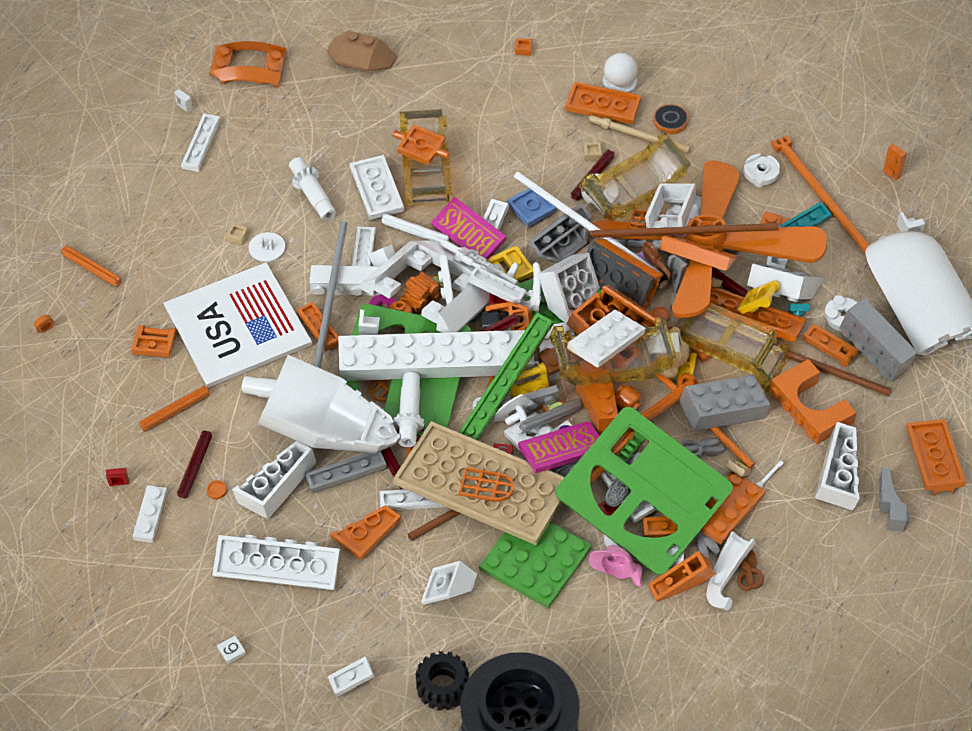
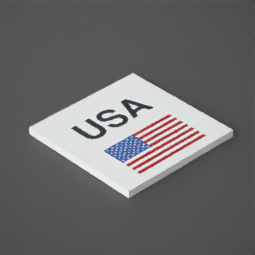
[163,263,312,388]

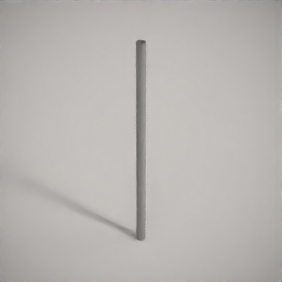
[313,221,348,369]

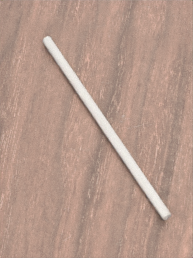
[514,172,663,276]

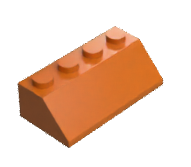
[600,285,673,336]

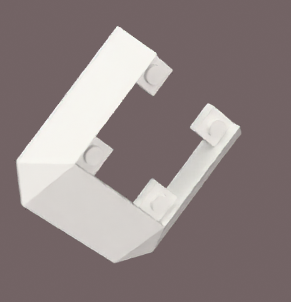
[358,240,489,333]

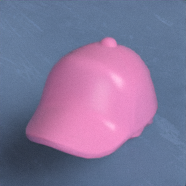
[589,545,642,587]

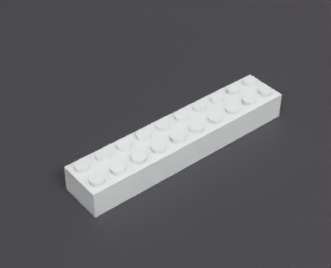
[338,330,534,381]

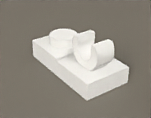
[483,199,509,230]
[328,657,375,697]

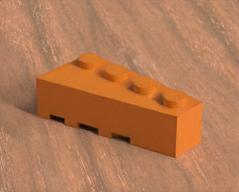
[566,292,639,376]
[570,361,618,435]

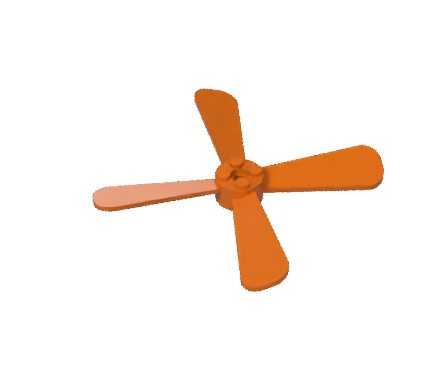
[589,160,827,318]

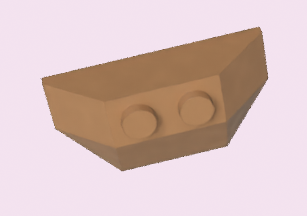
[327,30,397,72]

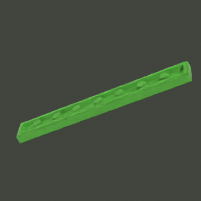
[459,312,554,441]

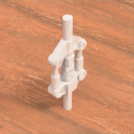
[440,239,519,286]

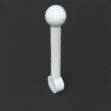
[756,460,784,488]

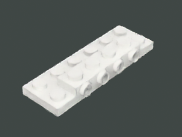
[212,535,340,591]

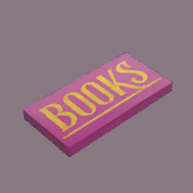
[431,196,507,260]
[518,421,599,474]

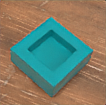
[788,304,810,315]

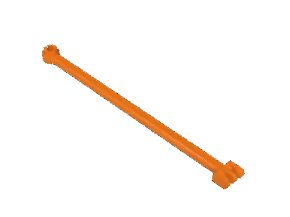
[771,135,869,255]

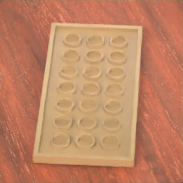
[393,421,565,545]

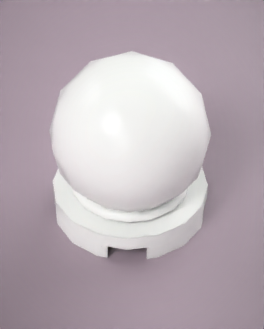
[603,53,638,93]

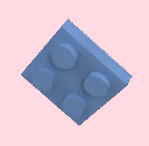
[507,188,557,227]

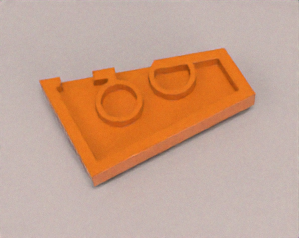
[330,505,401,560]

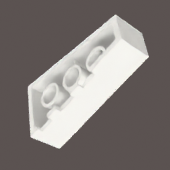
[815,422,859,511]

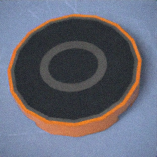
[653,104,689,134]

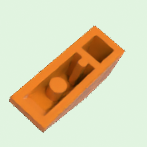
[648,551,716,602]

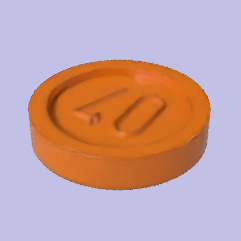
[651,307,670,322]
[207,480,227,499]

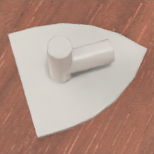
[492,394,539,426]

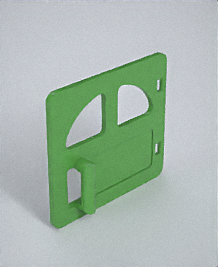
[347,304,471,437]
[555,407,733,575]

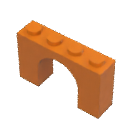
[769,359,857,444]

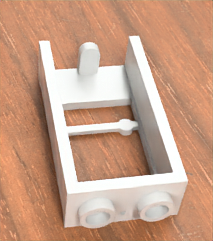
[645,183,697,228]

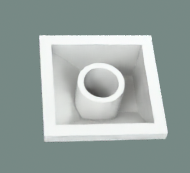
[421,561,477,605]

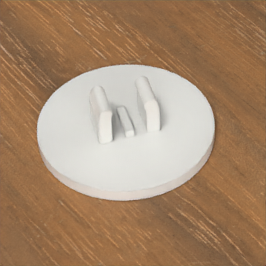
[249,232,285,263]

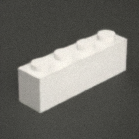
[309,265,380,296]

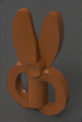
[642,241,671,281]
[737,549,764,592]

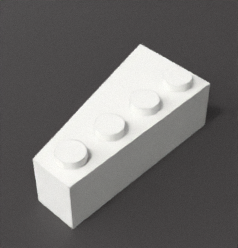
[232,441,316,519]

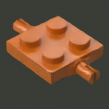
[393,124,450,166]

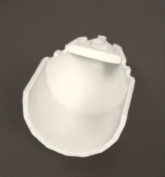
[258,355,400,453]

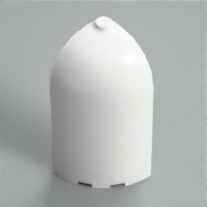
[865,231,972,356]

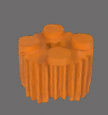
[399,272,442,315]

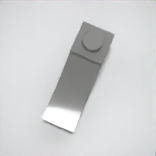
[879,468,910,531]

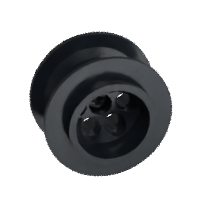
[460,652,580,731]

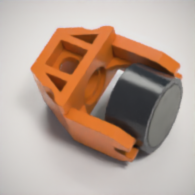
[482,301,533,331]

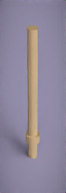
[589,115,690,153]

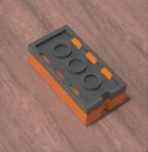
[587,238,662,308]

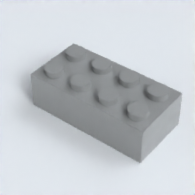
[839,298,918,382]
[679,375,770,431]

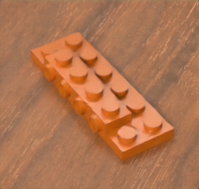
[704,287,807,342]

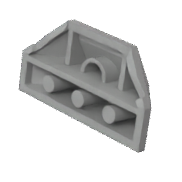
[528,202,592,263]

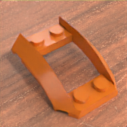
[209,41,286,88]

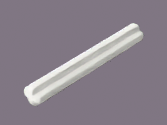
[382,214,449,243]

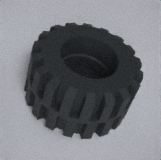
[416,651,469,711]

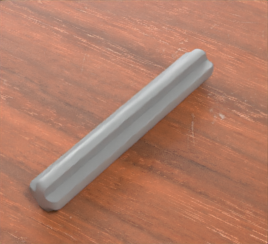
[519,399,582,433]

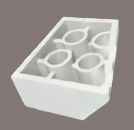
[538,253,600,322]
[747,264,824,302]

